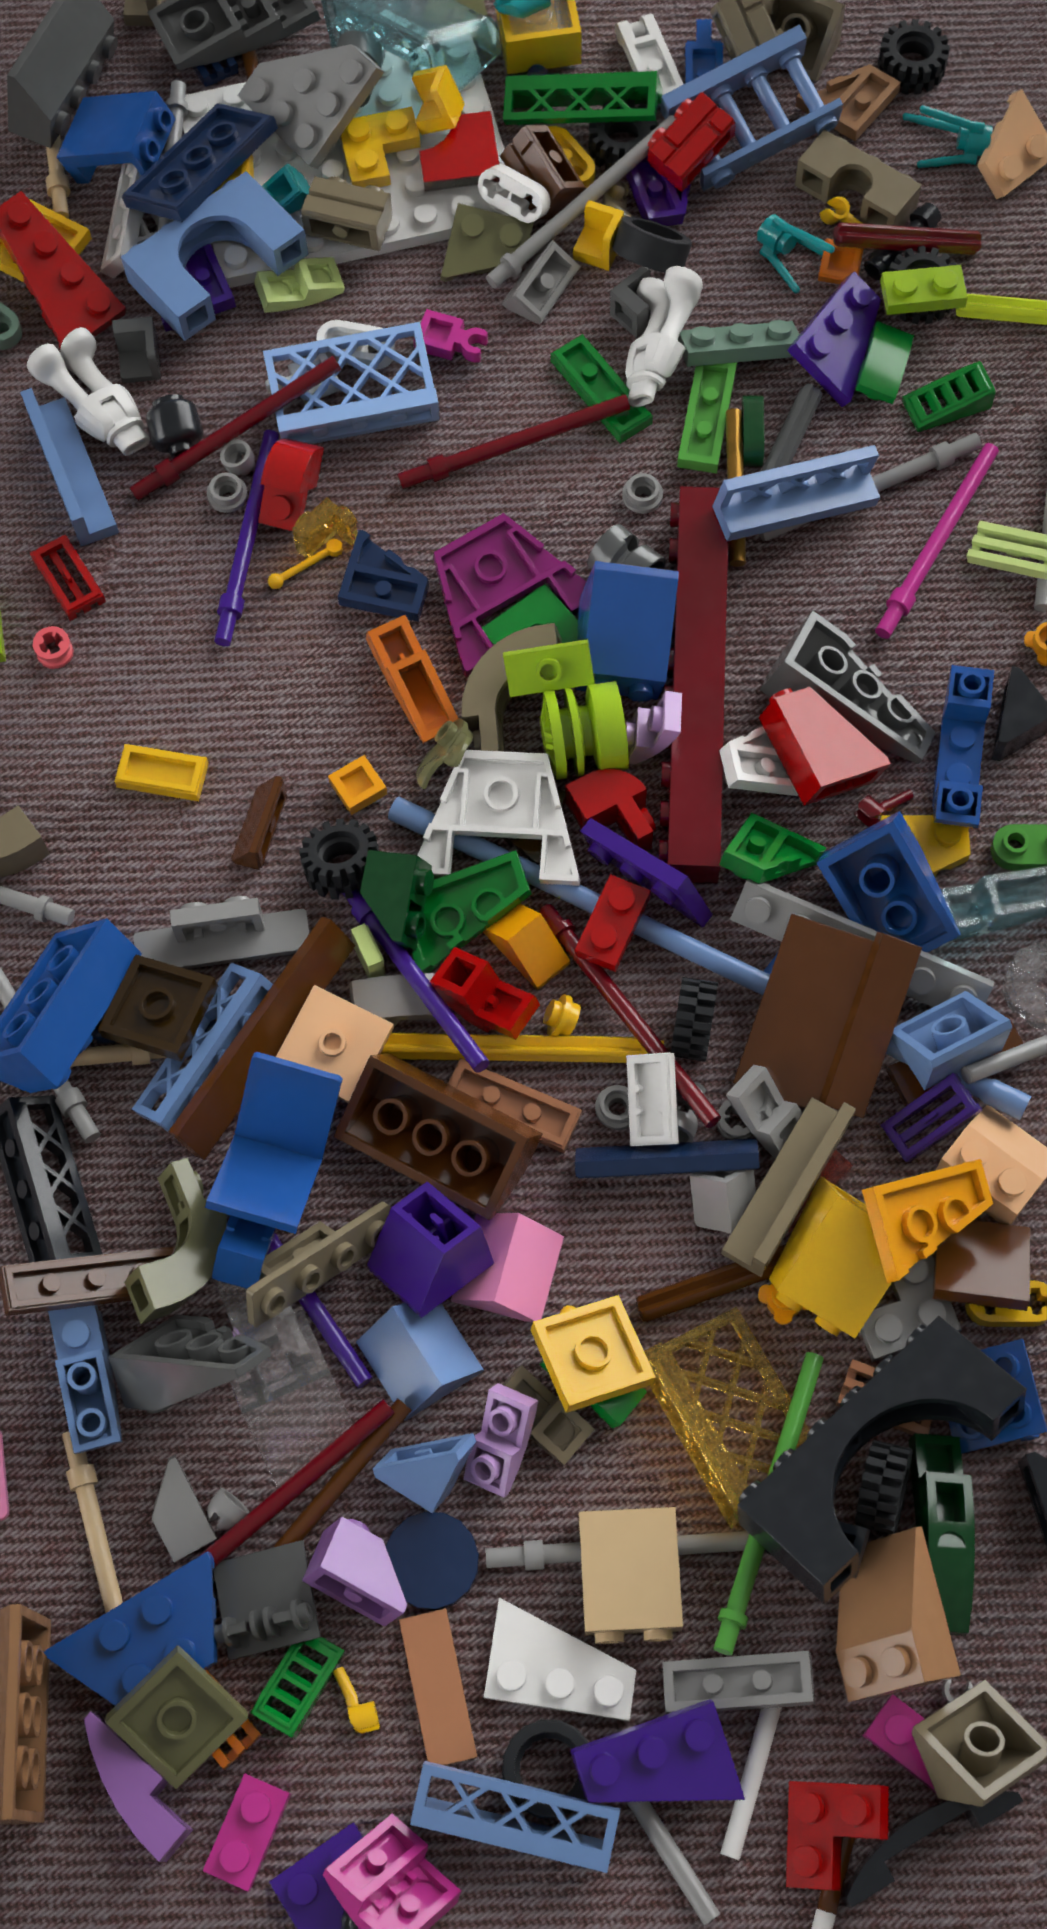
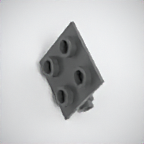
[213,1540,321,1661]

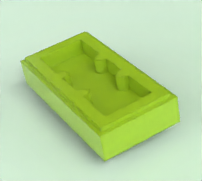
[503,639,595,697]

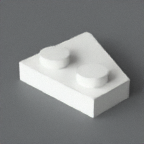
[719,726,798,796]

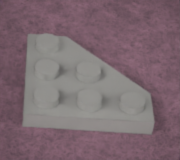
[237,44,384,169]

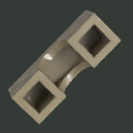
[795,129,922,226]

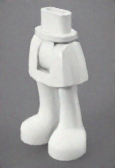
[625,266,703,407]
[27,327,150,456]

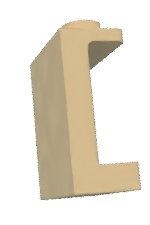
[579,1507,683,1644]

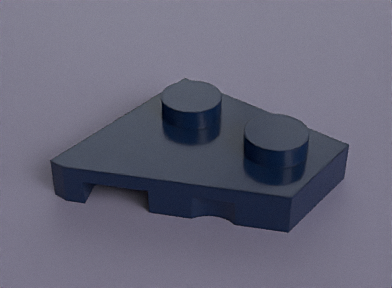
[338,530,429,622]

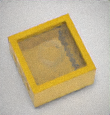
[495,0,582,74]

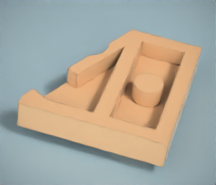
[977,89,1047,199]

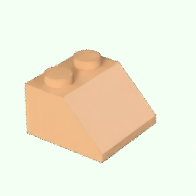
[936,1105,1047,1225]

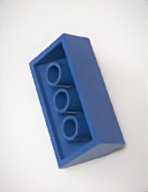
[0,918,142,1093]

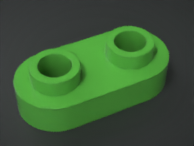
[990,824,1047,871]

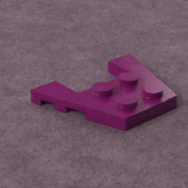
[433,513,586,677]

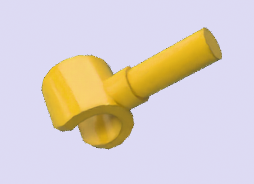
[820,197,864,225]
[333,1666,380,1734]

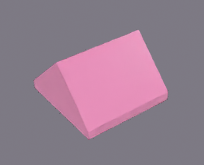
[451,1213,564,1323]

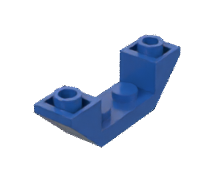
[932,665,994,828]

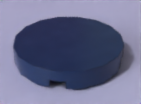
[385,1511,479,1611]

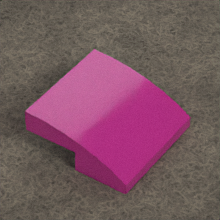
[323,1813,461,1929]

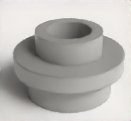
[207,472,248,513]
[622,473,663,514]
[595,1085,629,1130]

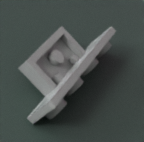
[133,896,310,969]

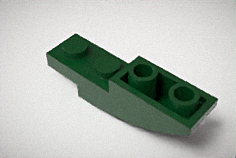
[908,1433,975,1636]

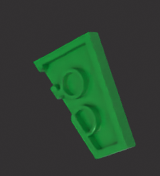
[411,850,532,973]

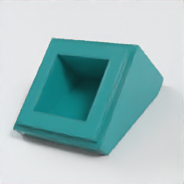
[262,163,310,214]

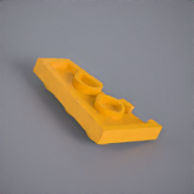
[862,1159,993,1283]

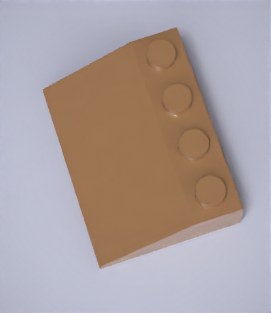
[0,1604,51,1825]

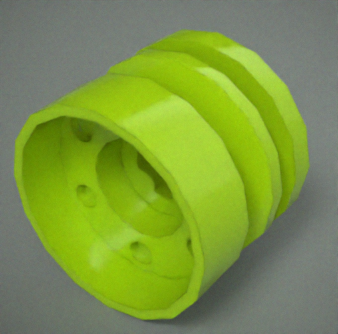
[540,681,629,780]

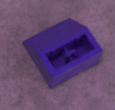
[367,1181,494,1318]

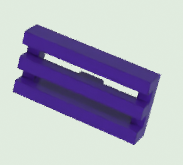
[881,1073,983,1163]

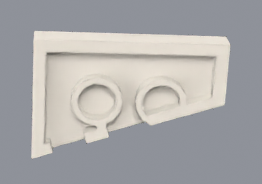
[484,1598,636,1722]

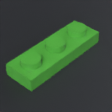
[677,363,737,474]

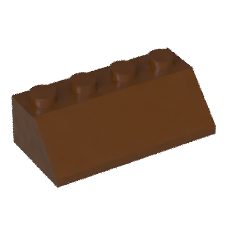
[333,1053,543,1221]

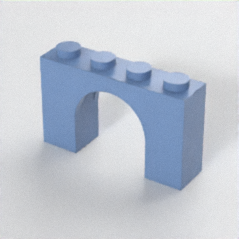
[121,171,309,341]

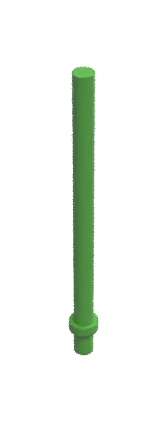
[713,1352,824,1656]

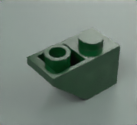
[360,850,434,951]

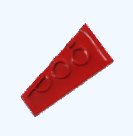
[0,191,126,349]

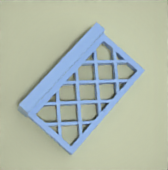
[263,322,439,444]

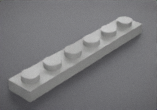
[730,879,994,1007]

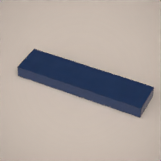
[575,1139,759,1179]

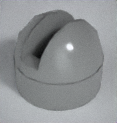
[220,440,255,476]
[677,1106,698,1143]
[207,1488,249,1531]

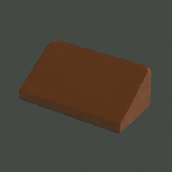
[231,776,287,870]

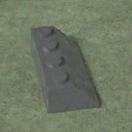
[7,0,118,149]

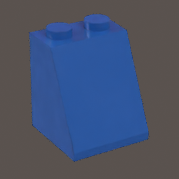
[575,561,679,702]

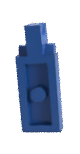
[685,19,723,108]

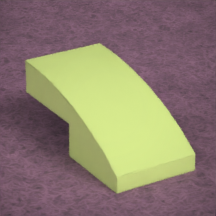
[254,257,345,313]

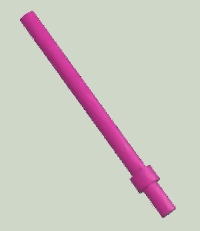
[875,443,999,639]

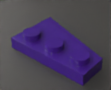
[580,818,713,928]
[570,1699,745,1802]

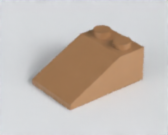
[836,1526,961,1702]

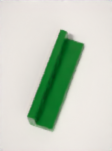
[503,71,663,125]

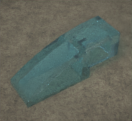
[940,866,1047,941]

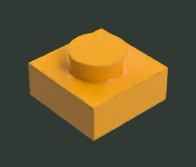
[328,755,387,815]

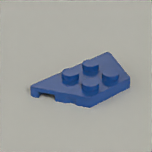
[44,1552,218,1706]

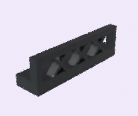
[0,1095,103,1263]

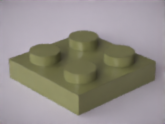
[105,1645,248,1789]

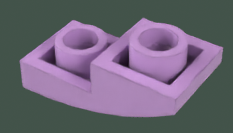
[625,691,682,765]
[464,1383,539,1498]

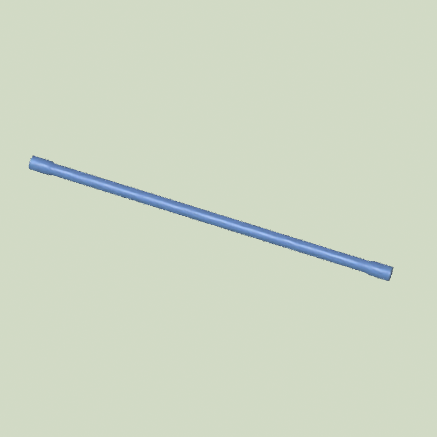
[388,796,1031,1120]

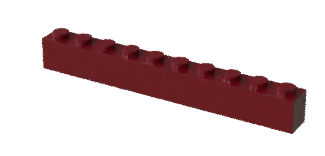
[658,486,728,884]

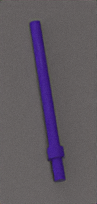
[214,430,279,647]
[342,889,490,1073]

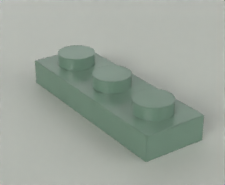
[678,320,800,367]

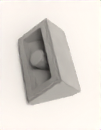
[501,240,581,324]

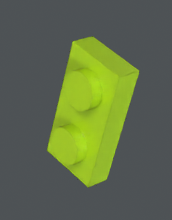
[880,265,968,315]

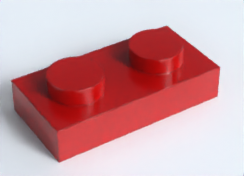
[575,874,651,972]

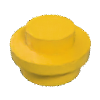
[543,994,581,1036]

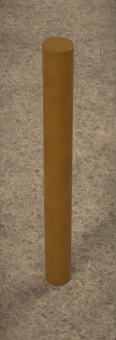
[726,408,746,567]

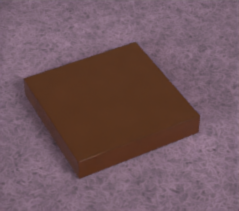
[933,1220,1030,1311]

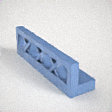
[20,388,119,547]
[712,445,880,541]
[132,962,273,1132]
[410,1761,620,1873]

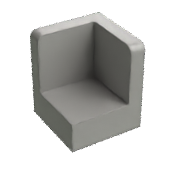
[689,1169,756,1234]

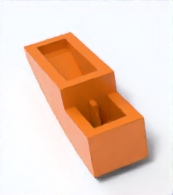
[365,615,459,744]

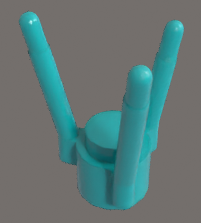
[902,105,993,168]
[757,214,835,294]

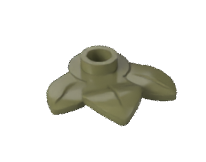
[416,719,474,790]

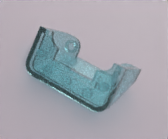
[321,0,502,92]

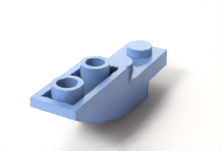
[48,1305,122,1454]

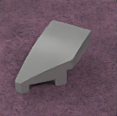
[152,1455,217,1562]

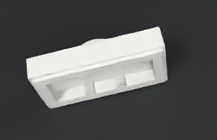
[626,1052,679,1146]

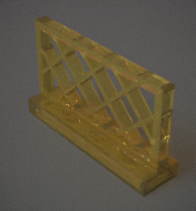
[644,1307,809,1529]

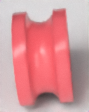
[33,626,74,669]

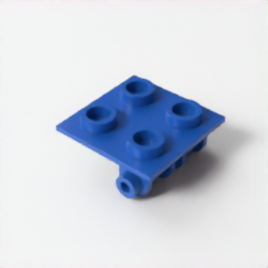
[948,1339,1047,1454]

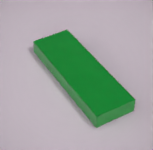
[550,334,653,444]

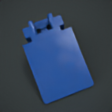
[205,1052,343,1289]

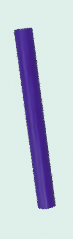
[267,1233,373,1388]

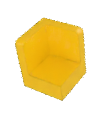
[412,65,465,135]
[573,200,624,271]

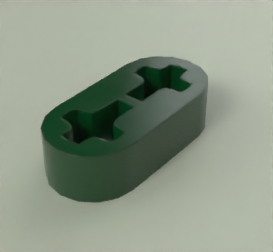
[741,396,765,467]

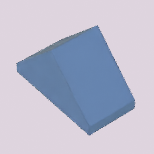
[372,1433,476,1513]

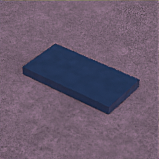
[121,103,278,222]

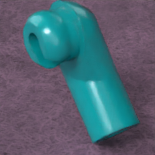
[493,0,551,19]

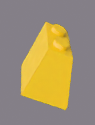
[769,1177,892,1339]

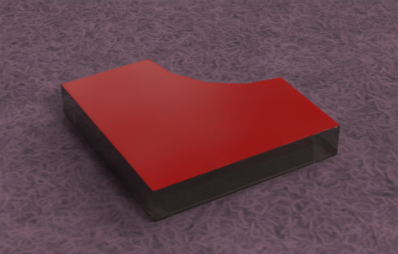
[419,111,500,191]

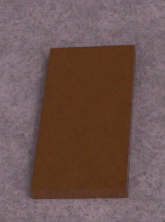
[733,914,874,1108]

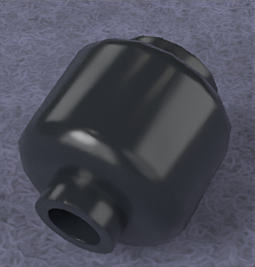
[146,394,204,458]

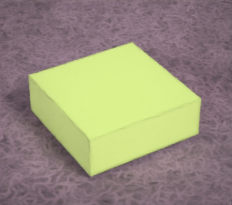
[350,923,385,978]

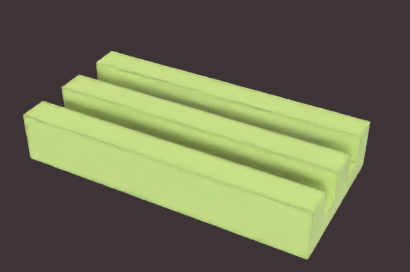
[966,521,1047,580]

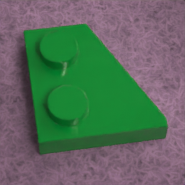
[719,813,826,884]

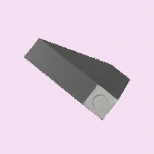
[760,610,936,764]
[108,1314,272,1414]

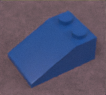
[817,811,961,953]

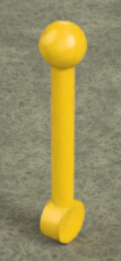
[268,539,343,589]

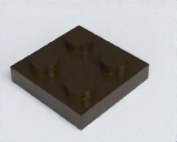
[97,954,218,1062]

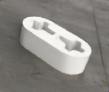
[478,164,551,223]

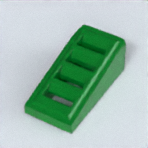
[902,361,996,433]
[250,1637,345,1739]

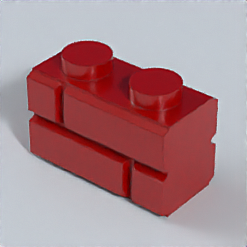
[647,92,736,192]

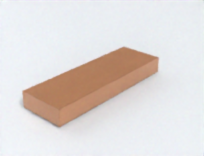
[448,1058,582,1153]
[399,1608,478,1766]

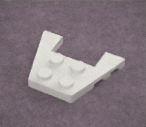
[417,750,580,886]

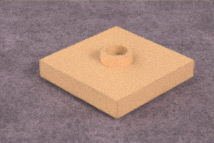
[276,985,394,1103]

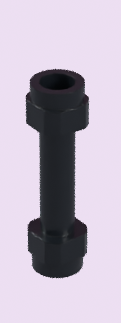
[864,202,941,280]

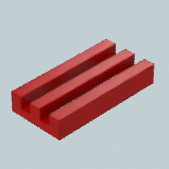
[29,534,106,621]

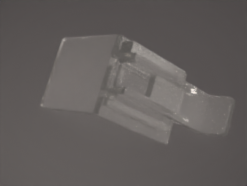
[212,1278,356,1489]

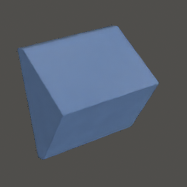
[891,991,1012,1091]
[356,1303,484,1421]

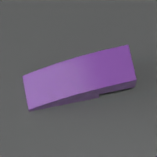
[84,1711,193,1862]

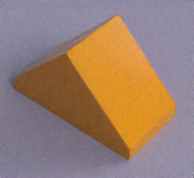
[483,903,570,991]

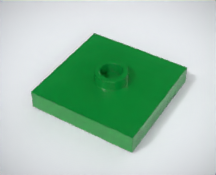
[482,584,578,645]

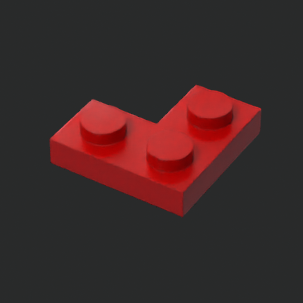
[786,1781,889,1891]

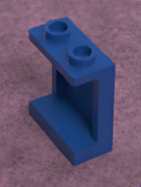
[56,91,175,184]

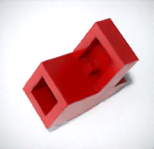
[258,438,324,532]
[565,769,656,851]
[430,947,540,1040]

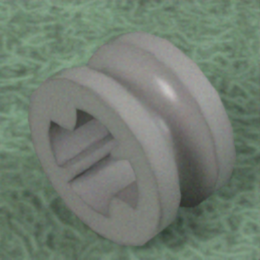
[717,1100,753,1140]

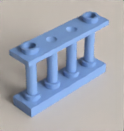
[661,25,843,191]

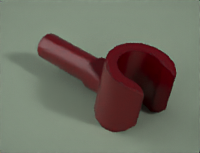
[854,789,914,827]

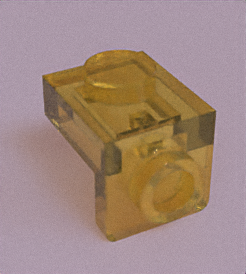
[292,497,358,559]

